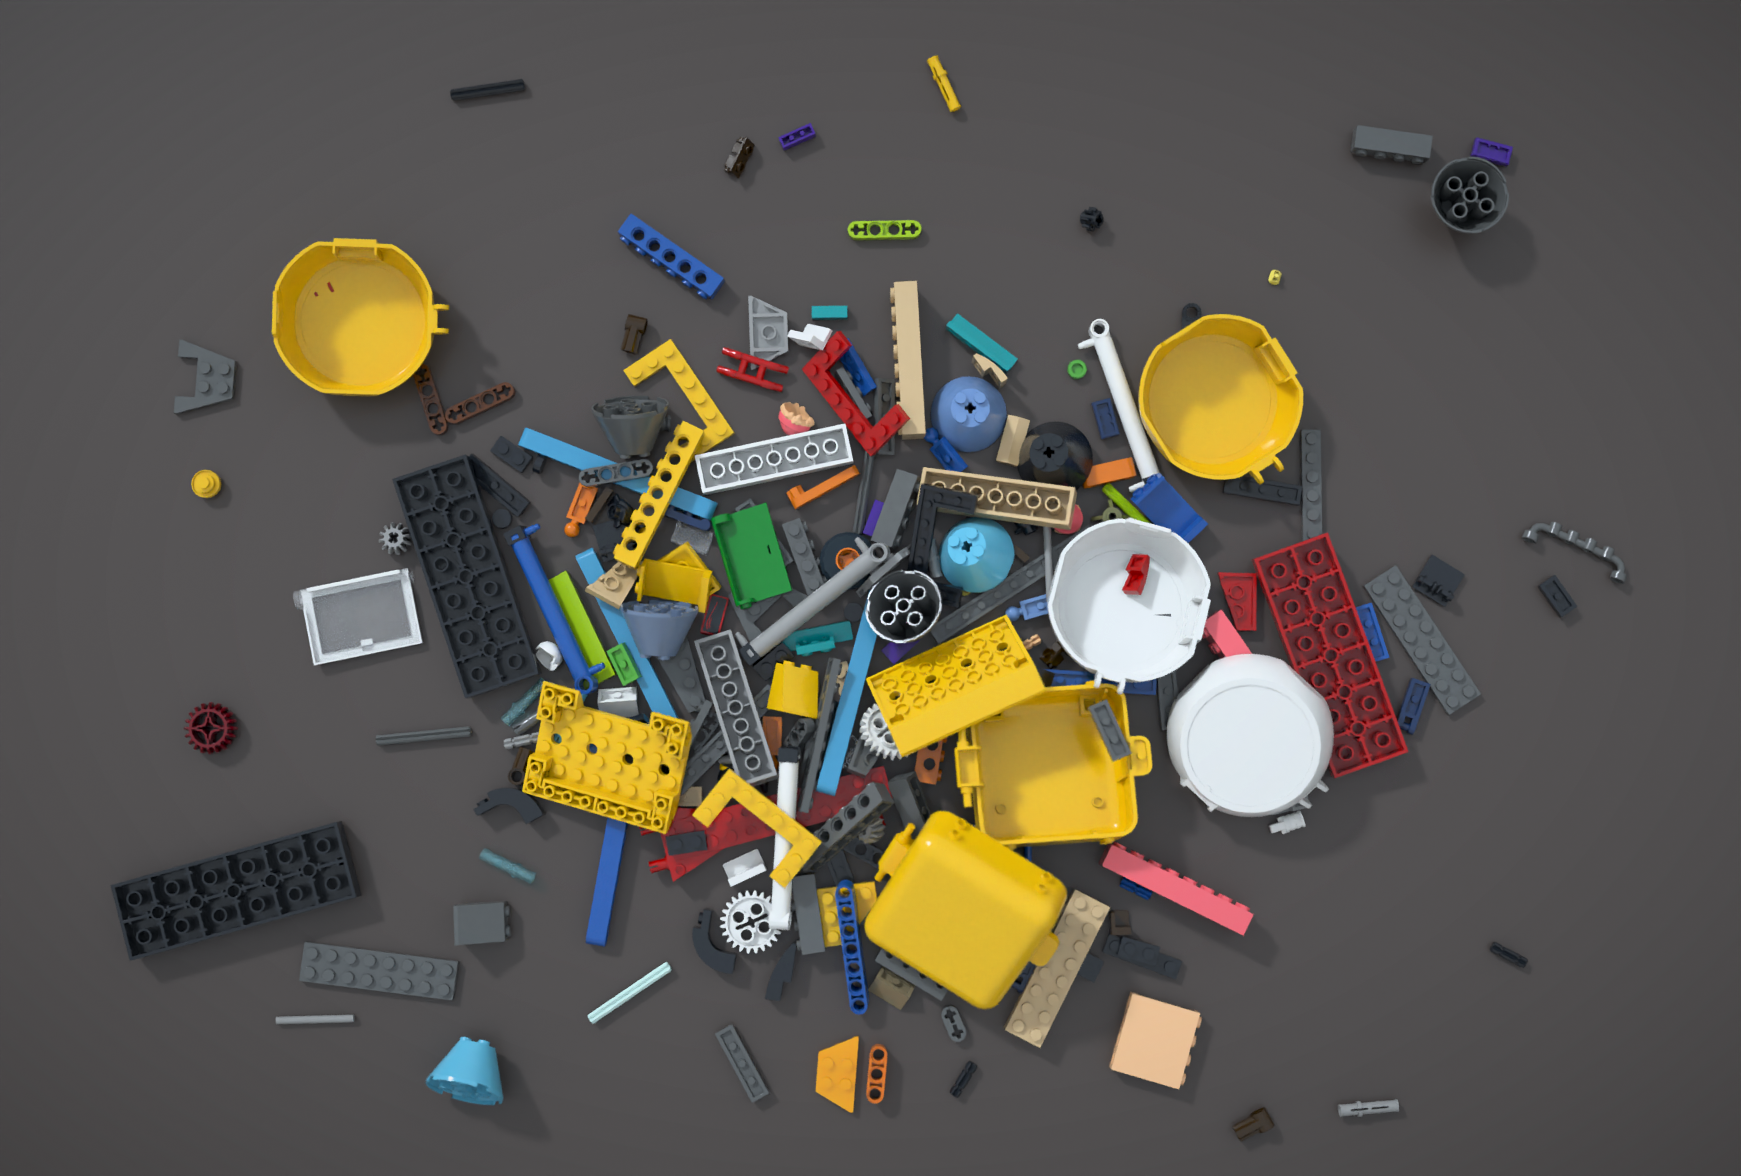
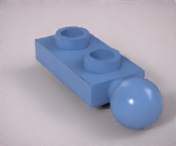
[1005,594,1048,621]

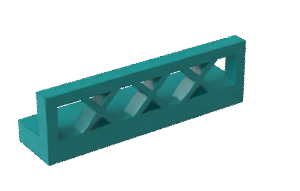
[946,313,1018,375]

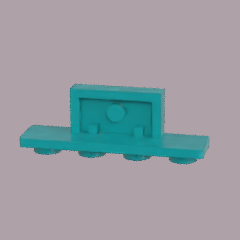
[783,620,853,656]

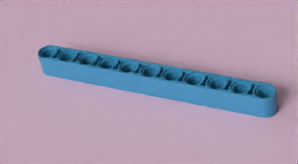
[518,427,718,521]
[575,547,679,719]
[816,590,877,796]

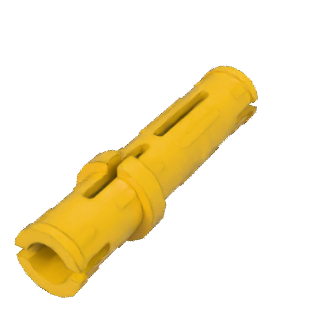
[927,55,961,112]

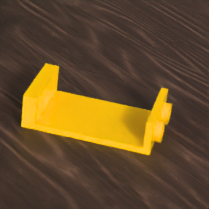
[635,559,713,613]

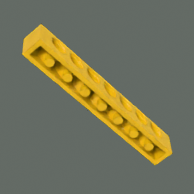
[613,421,705,570]

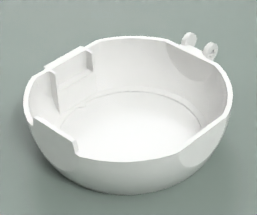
[1047,518,1211,695]
[1167,654,1334,817]

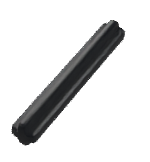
[450,79,525,101]

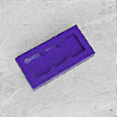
[1470,137,1513,167]
[881,639,921,664]

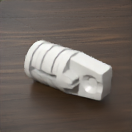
[1269,810,1306,834]

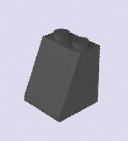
[453,901,511,945]

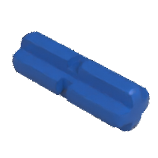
[1119,877,1152,900]

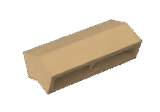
[996,415,1030,467]

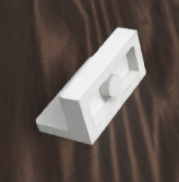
[787,324,832,351]
[597,687,639,718]
[723,849,767,886]

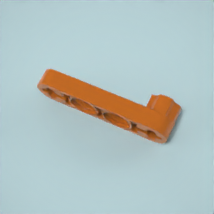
[786,465,860,510]

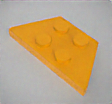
[816,1036,859,1113]

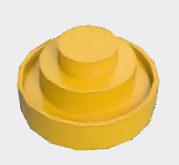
[191,470,221,498]

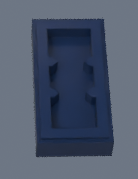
[1091,398,1120,440]

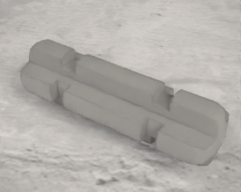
[504,732,539,749]

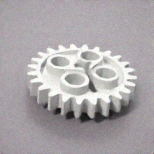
[859,704,914,760]
[720,890,781,954]

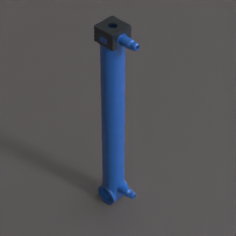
[503,523,605,694]

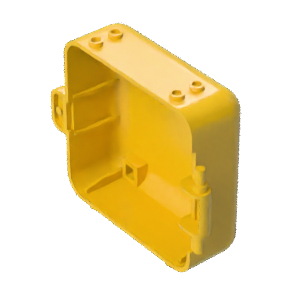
[954,681,1152,851]
[864,811,1067,1009]

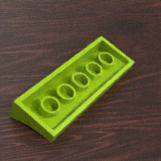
[549,571,617,689]

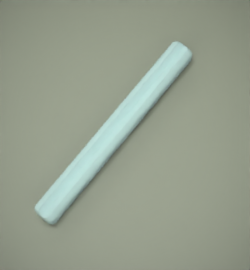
[588,962,672,1024]

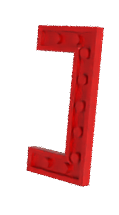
[802,331,910,456]

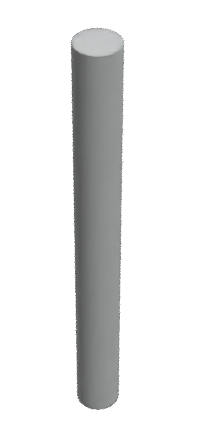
[1043,526,1053,602]
[276,1014,355,1024]

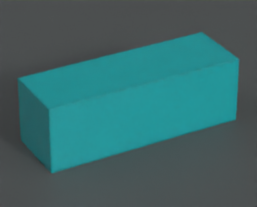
[812,306,848,320]

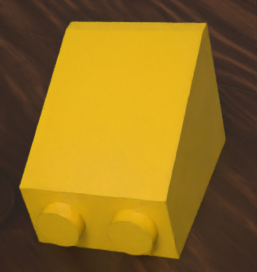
[767,661,818,719]

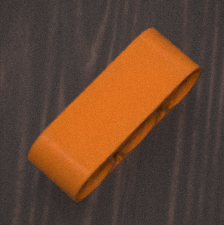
[1082,457,1137,489]
[866,1044,887,1104]

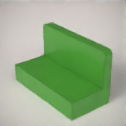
[606,642,642,686]

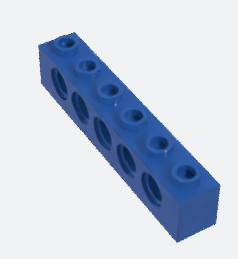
[618,214,725,300]

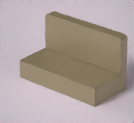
[868,966,916,1010]

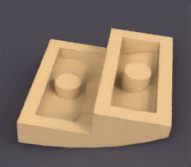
[972,353,1008,389]

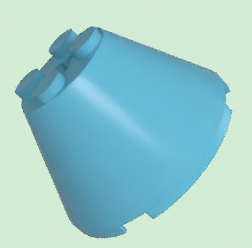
[939,517,1014,593]
[425,1037,503,1105]

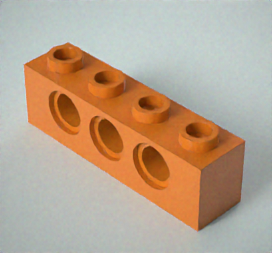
[914,737,947,785]

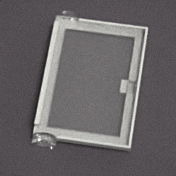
[293,568,423,665]

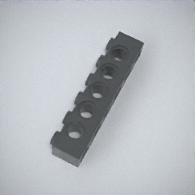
[802,782,894,873]

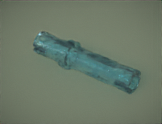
[501,677,546,726]
[479,848,537,884]

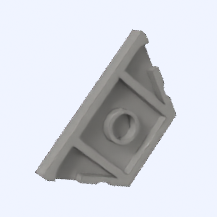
[748,296,789,370]
[856,544,911,598]

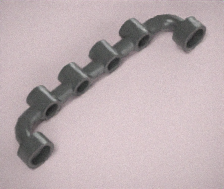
[1522,522,1627,584]

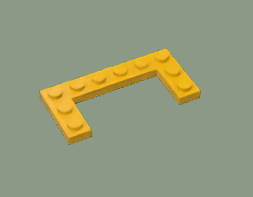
[623,339,735,462]
[692,768,822,888]

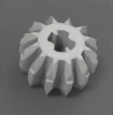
[379,522,412,555]
[858,817,886,844]

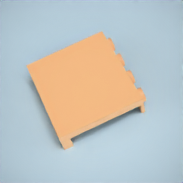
[1109,991,1202,1089]

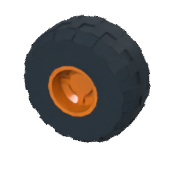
[819,532,876,590]

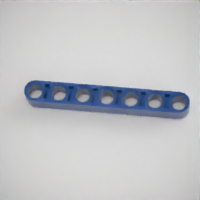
[586,817,628,947]
[835,880,869,1015]

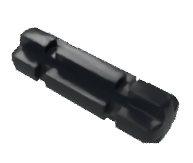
[1490,942,1528,968]
[950,1061,977,1098]

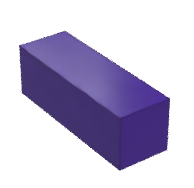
[778,123,816,151]
[863,500,884,537]

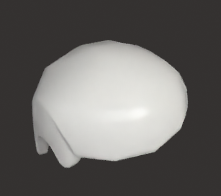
[536,641,563,671]

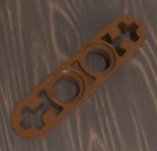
[413,364,448,436]
[445,382,515,425]

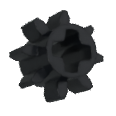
[1080,207,1104,232]

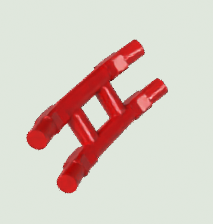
[716,347,789,392]

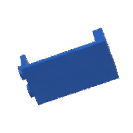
[1131,472,1208,543]

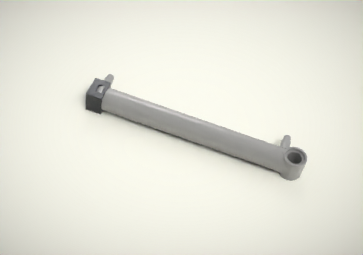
[735,537,890,666]

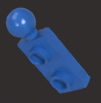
[924,428,968,472]

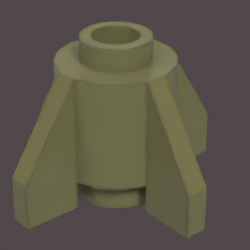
[1091,499,1130,522]

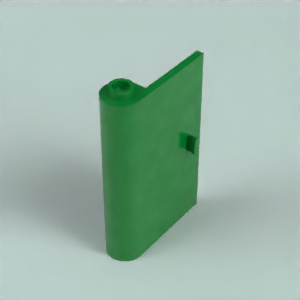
[711,503,793,610]

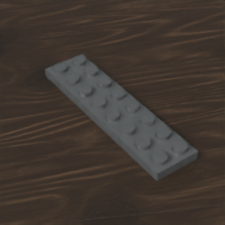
[1363,565,1481,715]
[299,941,459,1000]

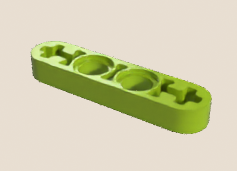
[848,220,921,240]

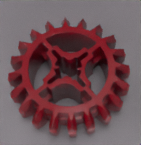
[184,702,238,754]

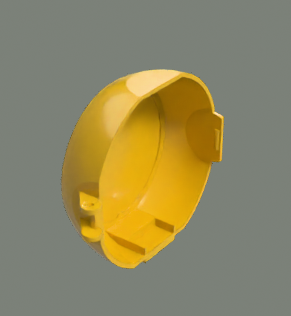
[272,238,449,396]
[1138,314,1303,485]

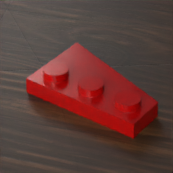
[1217,572,1257,631]

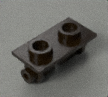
[724,137,755,178]
[1039,639,1068,669]

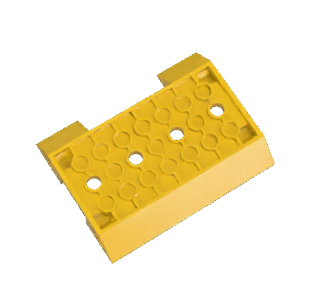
[866,614,1046,757]
[522,681,692,834]

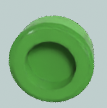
[1067,360,1087,380]

